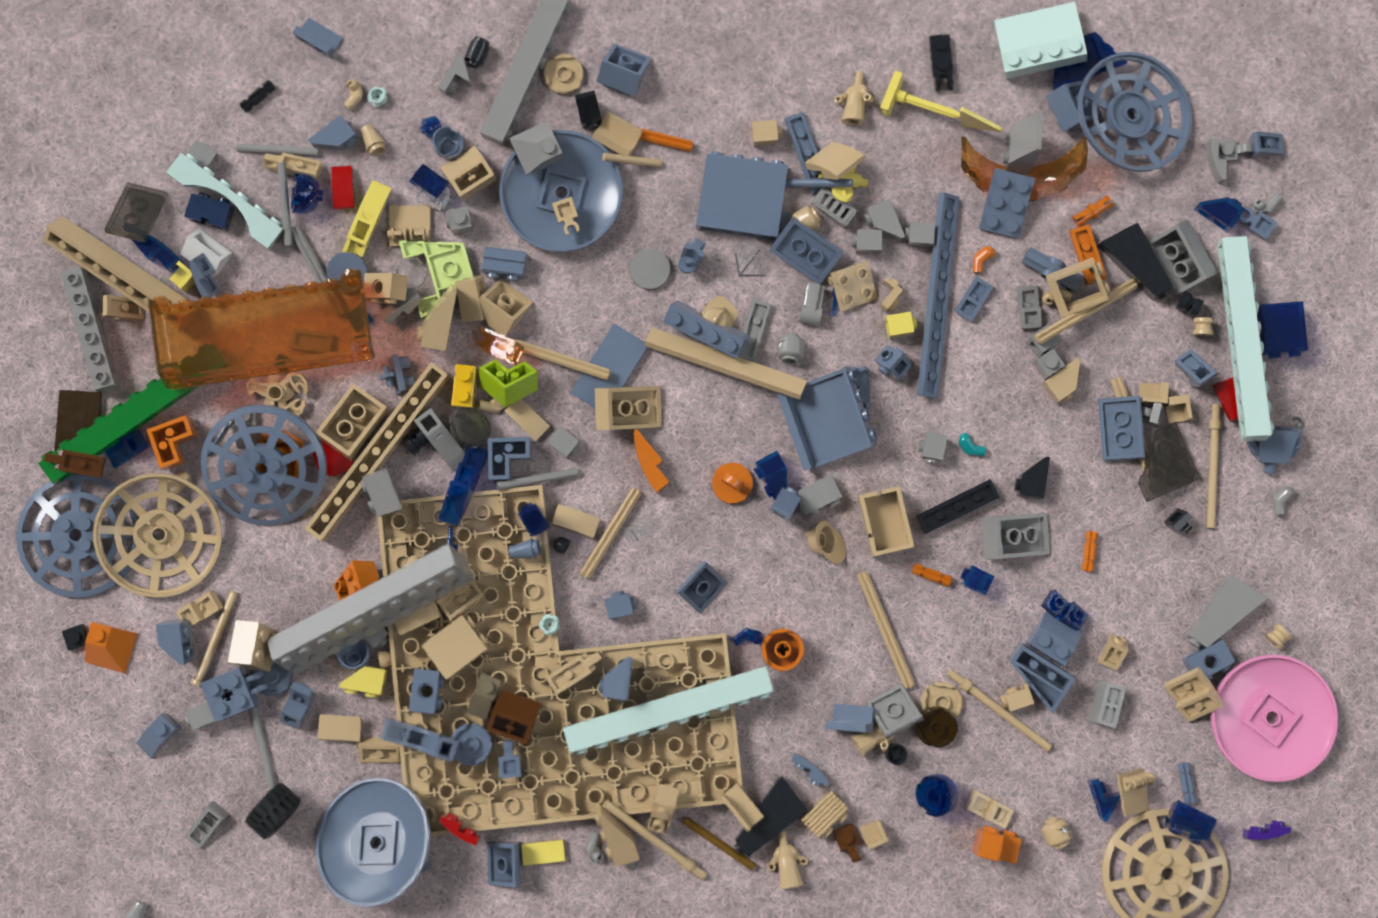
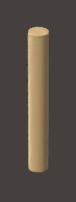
[602,153,662,168]

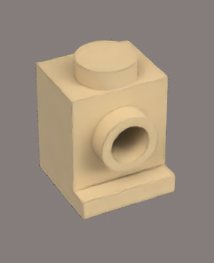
[999,683,1034,711]

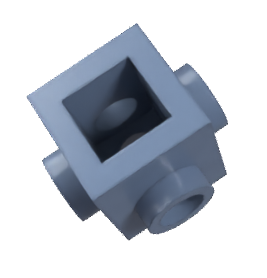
[874,345,912,380]

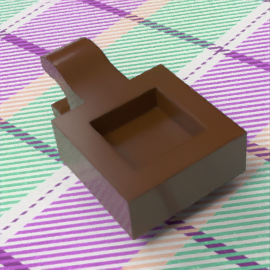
[833,823,861,863]

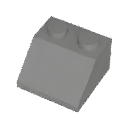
[360,468,402,516]

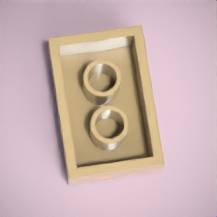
[315,383,389,461]

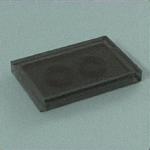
[104,182,167,243]

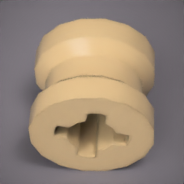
[1193,317,1214,337]
[1265,624,1293,650]

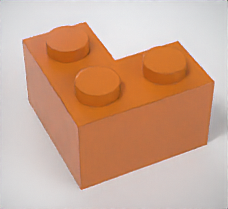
[146,415,198,471]
[972,825,1022,864]

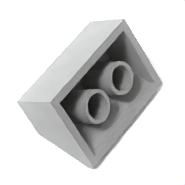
[1148,220,1218,297]

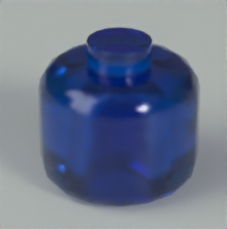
[420,116,442,138]

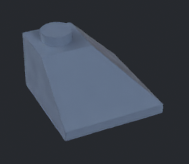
[599,657,633,700]

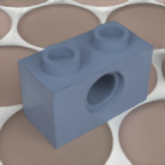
[1182,639,1235,680]
[409,668,445,714]

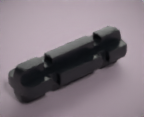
[239,80,276,113]

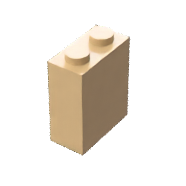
[421,615,489,680]

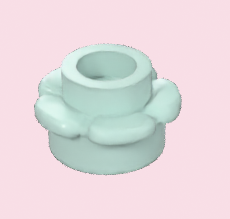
[368,87,388,107]
[539,614,560,635]

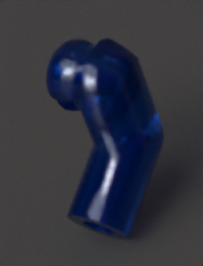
[731,628,763,647]

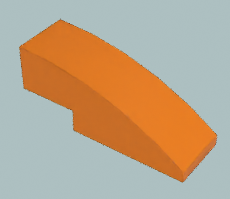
[633,429,669,493]

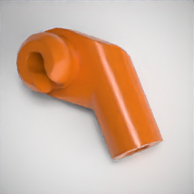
[972,246,996,274]

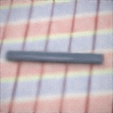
[785,179,853,187]

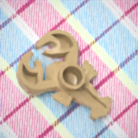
[246,371,309,416]

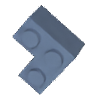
[488,437,532,482]

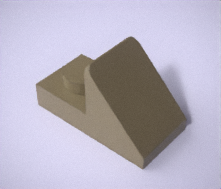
[467,673,502,720]

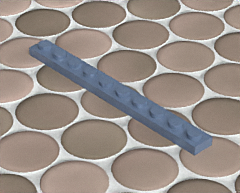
[917,192,959,399]

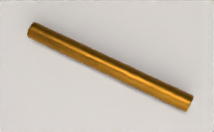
[682,817,756,871]

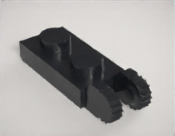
[929,34,953,92]

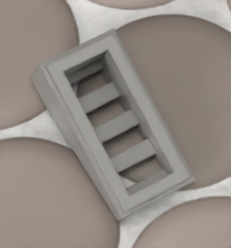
[810,187,857,228]
[184,801,229,849]

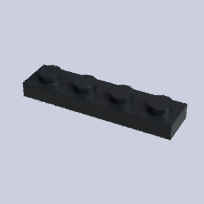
[916,479,1000,534]

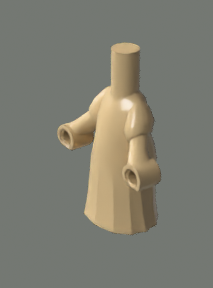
[834,71,873,126]
[850,720,894,757]
[767,831,808,889]

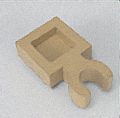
[552,197,580,236]

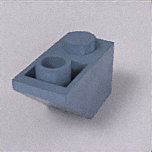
[156,619,194,665]

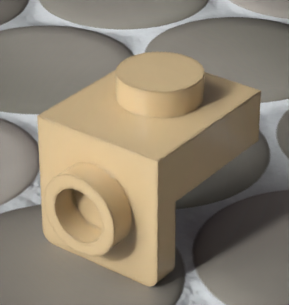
[880,278,903,312]

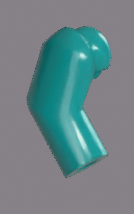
[958,433,986,457]

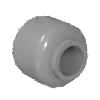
[777,333,805,365]

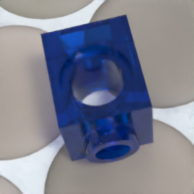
[960,565,995,595]

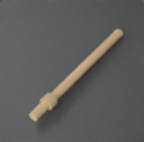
[1207,404,1222,528]
[947,669,1052,752]
[602,800,707,880]

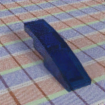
[438,444,488,526]

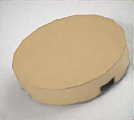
[543,54,584,95]
[921,682,963,718]

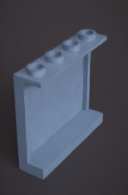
[696,151,788,241]
[777,367,878,471]

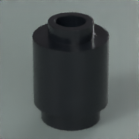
[464,36,490,69]

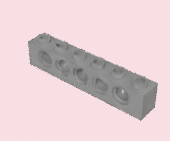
[60,267,121,393]

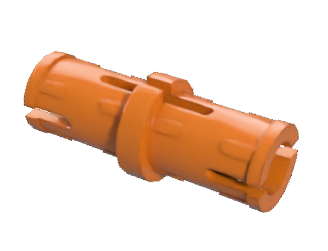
[1072,195,1114,227]

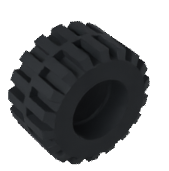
[245,783,301,840]

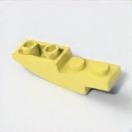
[342,180,392,258]

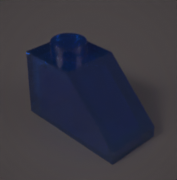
[1193,197,1245,232]

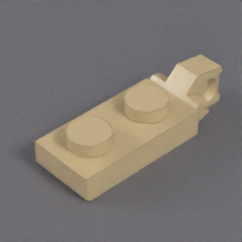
[263,153,322,181]
[545,651,602,695]

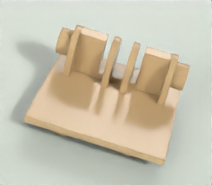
[387,205,431,246]
[828,260,878,312]
[1117,768,1156,817]

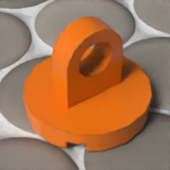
[712,463,753,504]

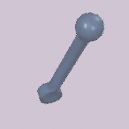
[207,420,233,456]

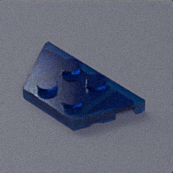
[1052,32,1128,91]

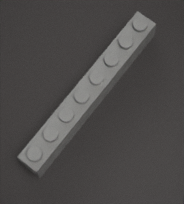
[480,0,573,146]

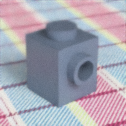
[604,590,637,620]

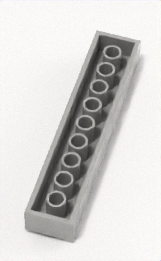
[267,544,474,674]

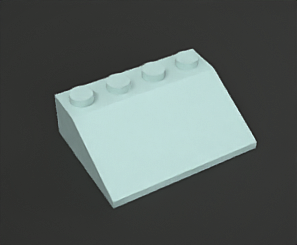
[994,2,1087,79]

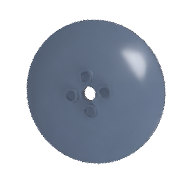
[499,130,623,252]
[316,778,431,907]

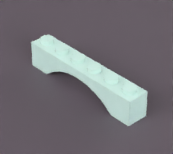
[166,153,283,250]

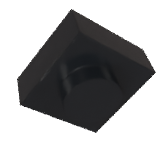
[62,624,87,651]

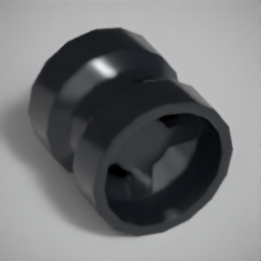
[1175,291,1204,318]
[402,428,431,456]
[885,743,907,765]

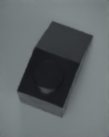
[575,90,602,130]
[1014,457,1050,499]

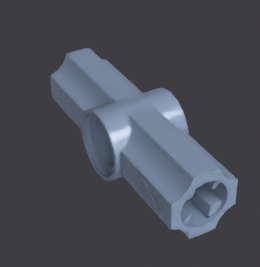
[1021,247,1085,292]

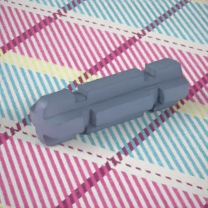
[1178,762,1197,804]

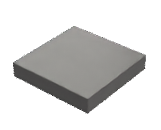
[866,684,923,739]

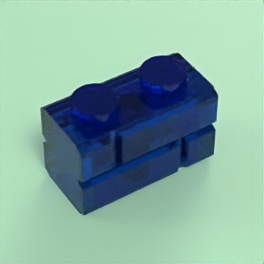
[1164,800,1217,845]

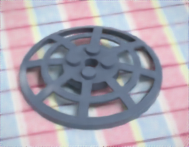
[1077,52,1192,172]
[201,404,327,525]
[16,474,139,598]

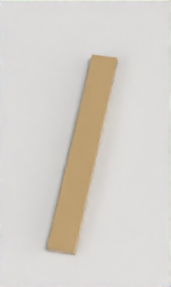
[644,327,807,400]

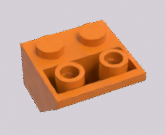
[334,560,380,601]

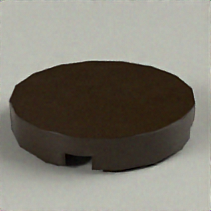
[916,706,958,748]

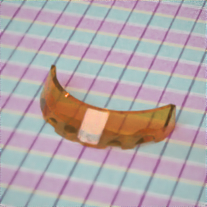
[961,136,1088,201]

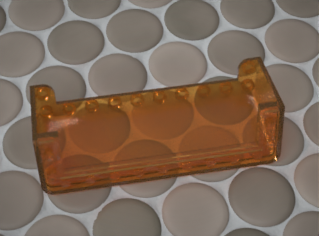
[148,269,375,389]

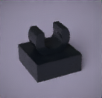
[1164,508,1193,534]

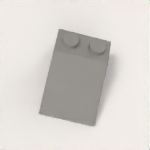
[1003,110,1044,174]
[981,513,1050,559]

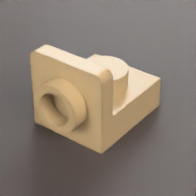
[1098,634,1129,671]

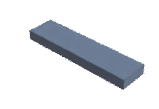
[784,112,831,195]

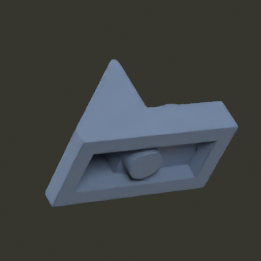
[1249,131,1285,158]
[1174,349,1217,387]

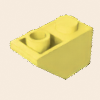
[339,666,388,698]

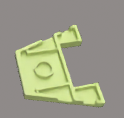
[399,240,474,319]

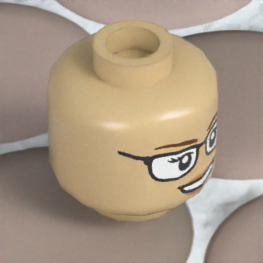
[1041,816,1072,849]

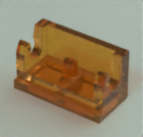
[476,327,525,366]

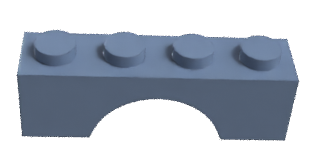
[663,300,750,358]

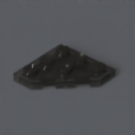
[1138,422,1201,502]

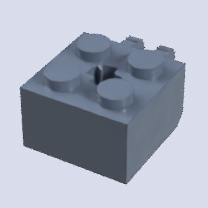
[200,667,268,723]

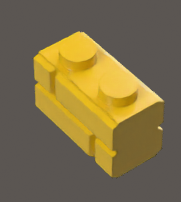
[451,364,478,410]

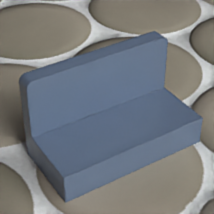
[293,18,343,59]
[826,704,874,732]

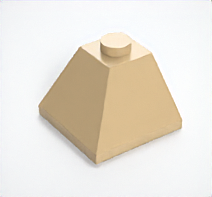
[479,278,533,337]

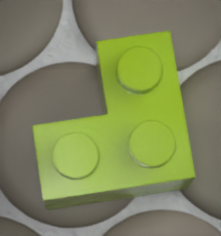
[479,359,538,408]

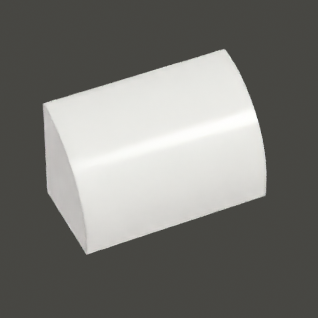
[181,229,232,278]

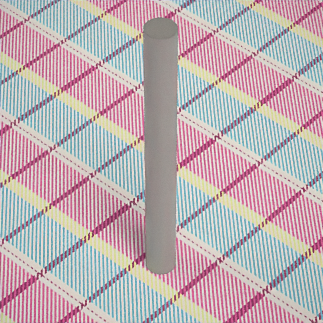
[236,143,319,156]
[277,163,293,246]
[496,468,579,490]
[250,708,277,791]

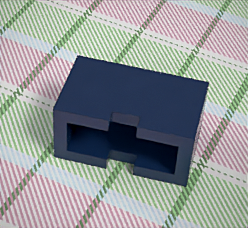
[184,192,235,231]

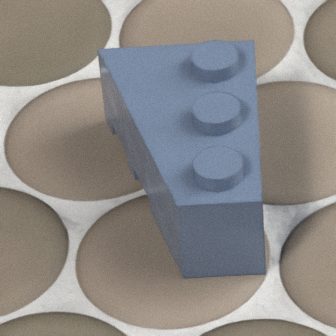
[1009,641,1075,714]

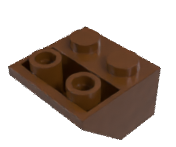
[486,689,542,744]

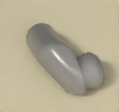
[1273,486,1295,515]
[585,831,604,863]

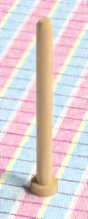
[190,591,237,687]

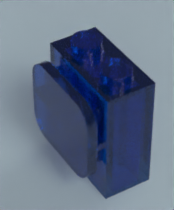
[1257,301,1308,359]

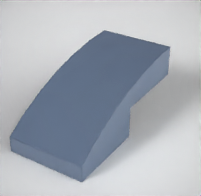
[190,253,221,301]
[954,276,994,322]

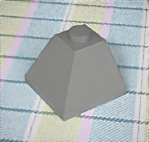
[509,121,564,176]

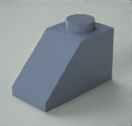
[308,115,358,151]
[769,487,801,521]
[136,713,181,758]

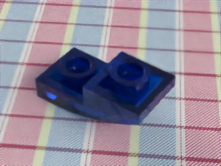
[1041,589,1088,631]

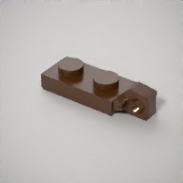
[44,450,106,478]

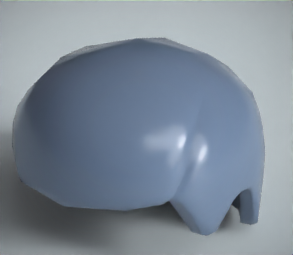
[432,126,464,160]

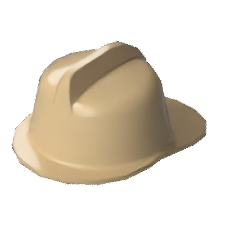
[701,296,738,327]
[805,521,847,564]

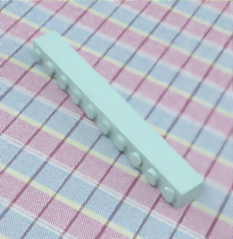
[1217,236,1274,442]
[563,666,773,755]

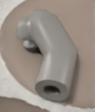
[1253,193,1283,214]

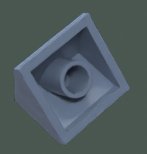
[676,561,728,614]
[487,841,521,888]

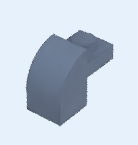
[280,682,315,730]

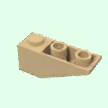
[594,804,640,867]

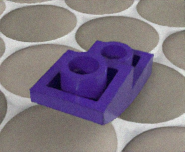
[1242,820,1291,840]

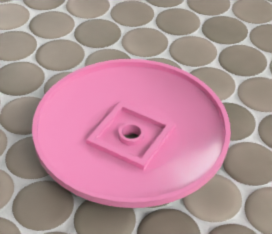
[1210,655,1338,782]

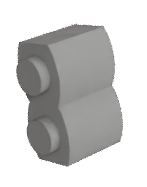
[797,475,842,517]

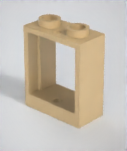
[1046,257,1111,318]

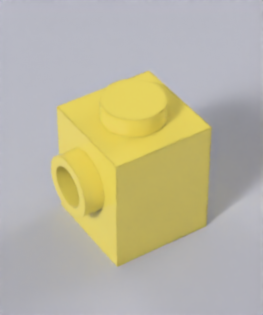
[885,312,917,339]

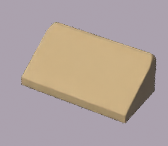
[318,715,363,742]
[358,737,401,763]

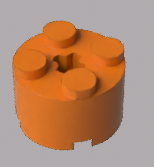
[761,629,804,671]

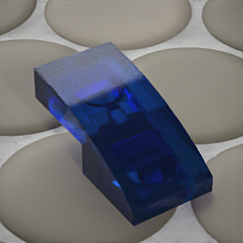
[105,429,150,469]

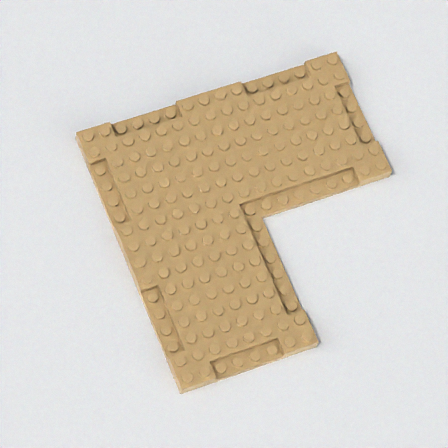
[378,485,743,836]

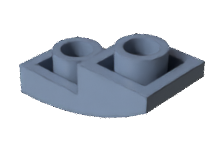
[791,753,829,788]

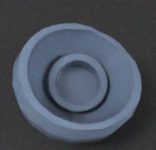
[336,639,370,671]

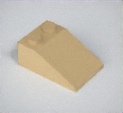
[416,285,457,351]
[595,386,662,430]

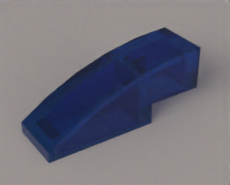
[122,226,184,273]

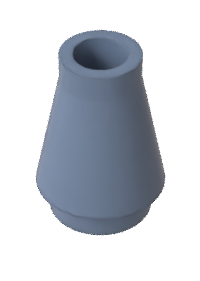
[509,538,541,559]

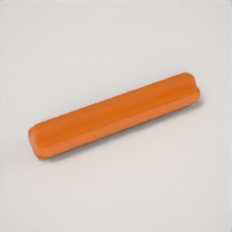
[637,127,693,152]

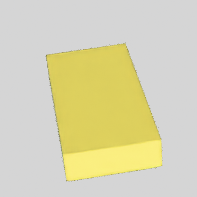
[521,839,566,866]

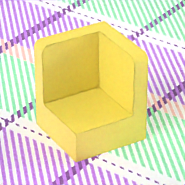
[170,261,195,293]

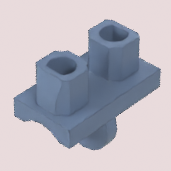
[678,238,706,274]
[379,354,415,395]

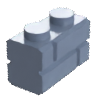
[482,246,527,282]

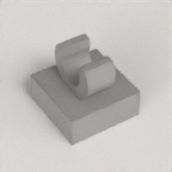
[1142,402,1164,427]

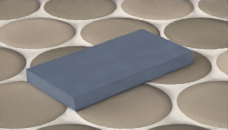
[570,324,648,408]

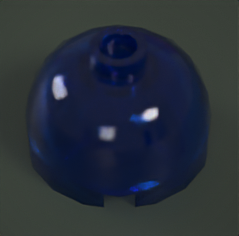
[291,172,323,214]
[915,773,959,817]

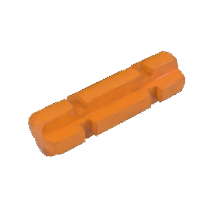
[1082,531,1098,572]
[912,563,952,587]

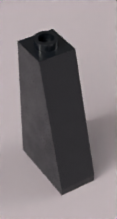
[1098,222,1174,300]
[734,775,808,857]

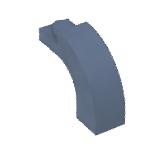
[380,718,459,762]

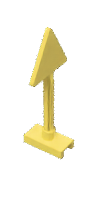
[880,71,1003,132]

